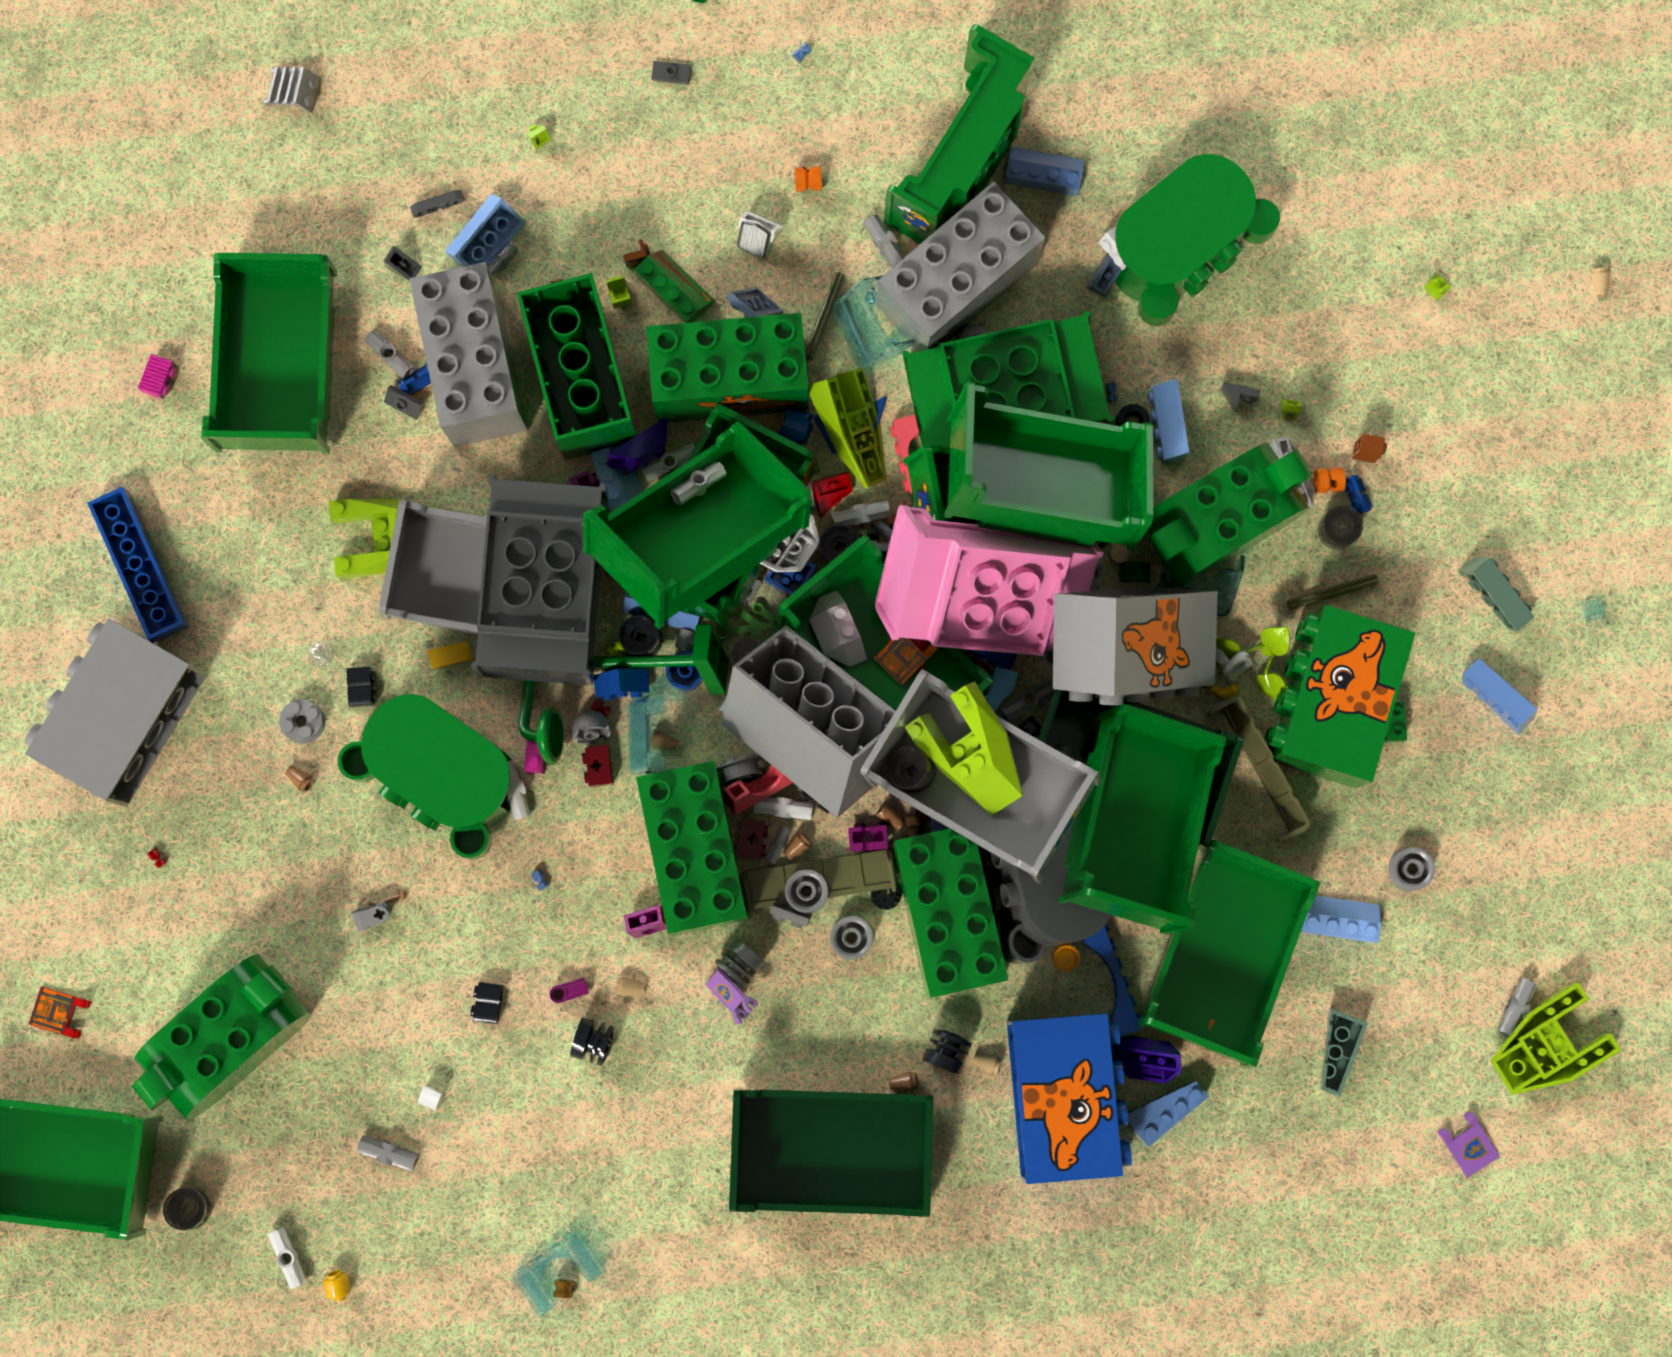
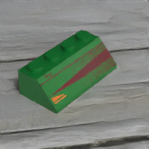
[634,249,715,323]

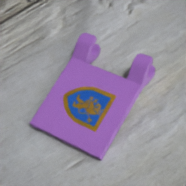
[706,968,758,1024]
[1438,1112,1500,1178]

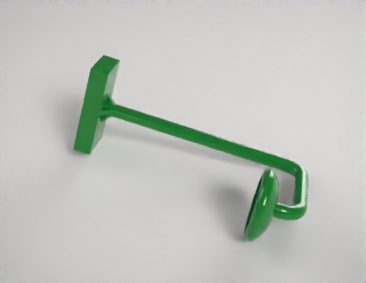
[518,625,729,765]

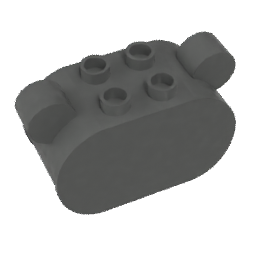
[979,822,1111,965]

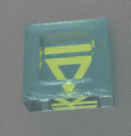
[1581,599,1606,622]

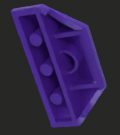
[607,418,667,475]
[1111,1036,1182,1084]

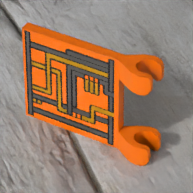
[874,637,938,686]

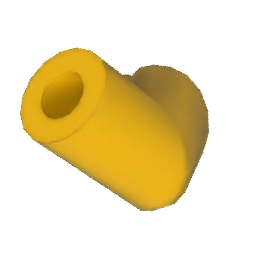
[1209,684,1239,700]

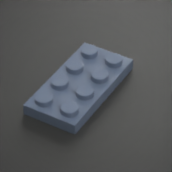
[727,287,783,318]

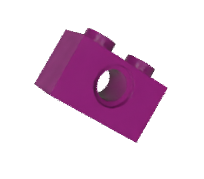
[624,905,667,939]

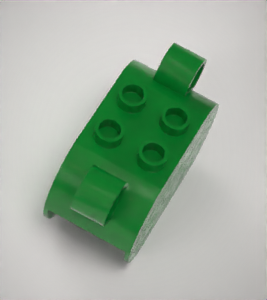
[1107,154,1280,326]
[1145,442,1314,588]
[338,694,518,860]
[132,954,311,1121]

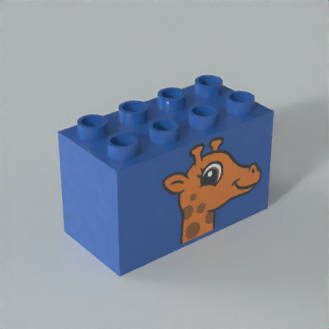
[1007,1013,1132,1184]

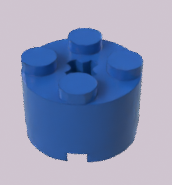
[778,407,815,446]
[666,651,703,692]

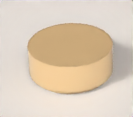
[1110,544,1129,564]

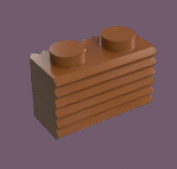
[1352,433,1387,463]

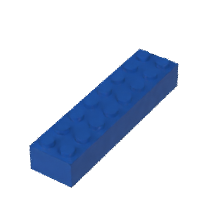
[87,487,189,643]

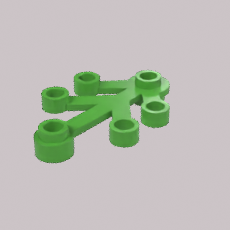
[715,603,780,655]

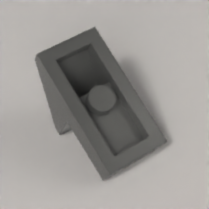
[1221,382,1261,412]

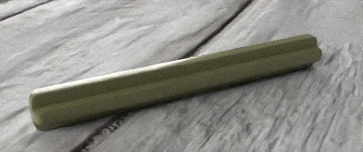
[805,272,844,360]
[1287,574,1379,610]

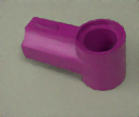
[550,977,589,1003]

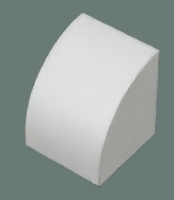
[418,1085,445,1111]

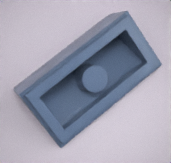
[1086,255,1121,297]

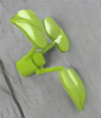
[1216,626,1290,700]

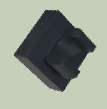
[859,524,879,541]

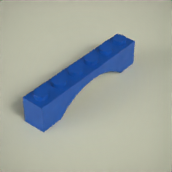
[1082,923,1141,1037]

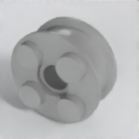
[279,700,325,744]
[718,753,763,786]
[1388,847,1435,891]
[785,870,828,914]
[830,916,873,960]

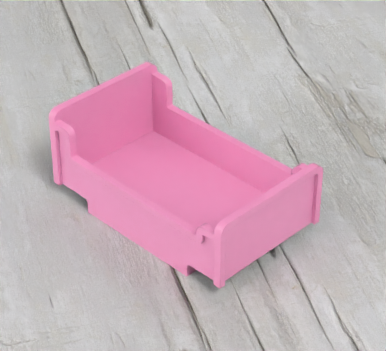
[875,505,1104,656]

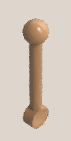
[368,891,407,906]

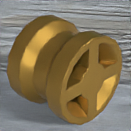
[553,1280,574,1298]

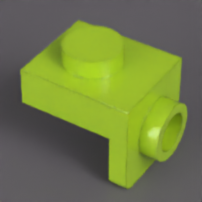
[606,276,632,309]

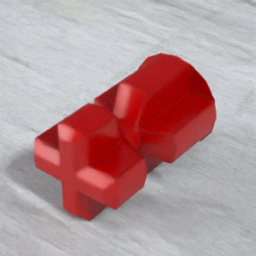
[590,699,611,717]
[147,848,167,868]

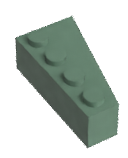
[1458,557,1534,631]
[1320,1008,1368,1097]

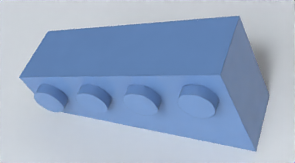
[1462,658,1538,735]
[1127,1080,1209,1147]

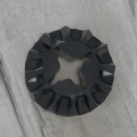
[871,884,902,910]

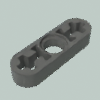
[410,190,465,218]

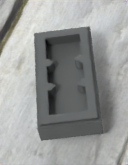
[651,61,691,85]
[384,385,424,420]

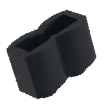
[347,667,377,708]
[470,982,504,1024]

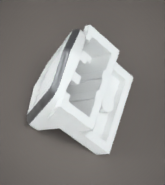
[737,211,783,258]

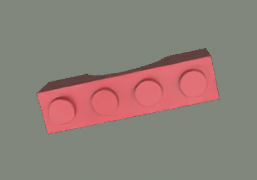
[890,415,919,496]
[724,765,793,815]

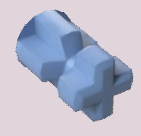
[792,43,811,63]
[1106,382,1118,402]
[531,870,549,891]

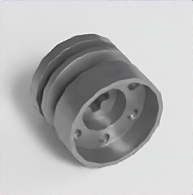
[714,937,767,988]

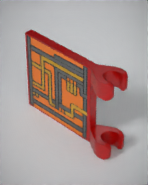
[29,987,91,1039]

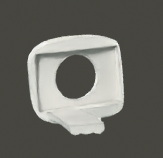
[1216,646,1253,682]

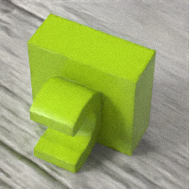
[527,123,551,150]
[1424,274,1451,301]
[1281,398,1302,421]

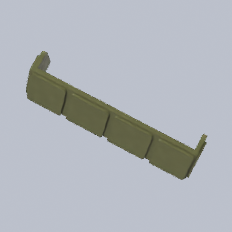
[1207,695,1311,842]
[742,849,898,914]

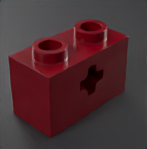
[582,745,613,788]
[737,818,768,860]

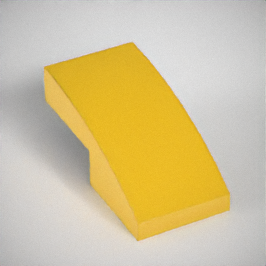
[428,641,472,670]

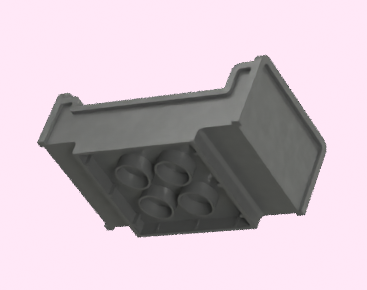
[471,475,608,685]

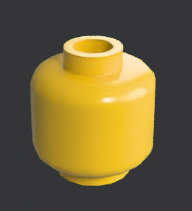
[323,1270,351,1302]

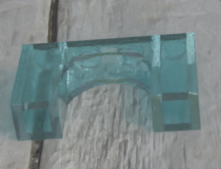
[513,1230,607,1318]

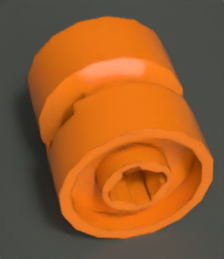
[794,166,822,192]
[1314,467,1346,493]

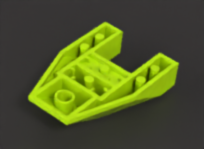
[808,367,886,488]
[329,498,446,579]
[905,682,1024,816]
[1490,982,1621,1095]

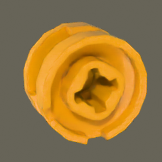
[1052,945,1081,972]

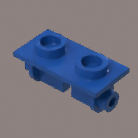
[397,364,431,395]
[1345,475,1372,516]

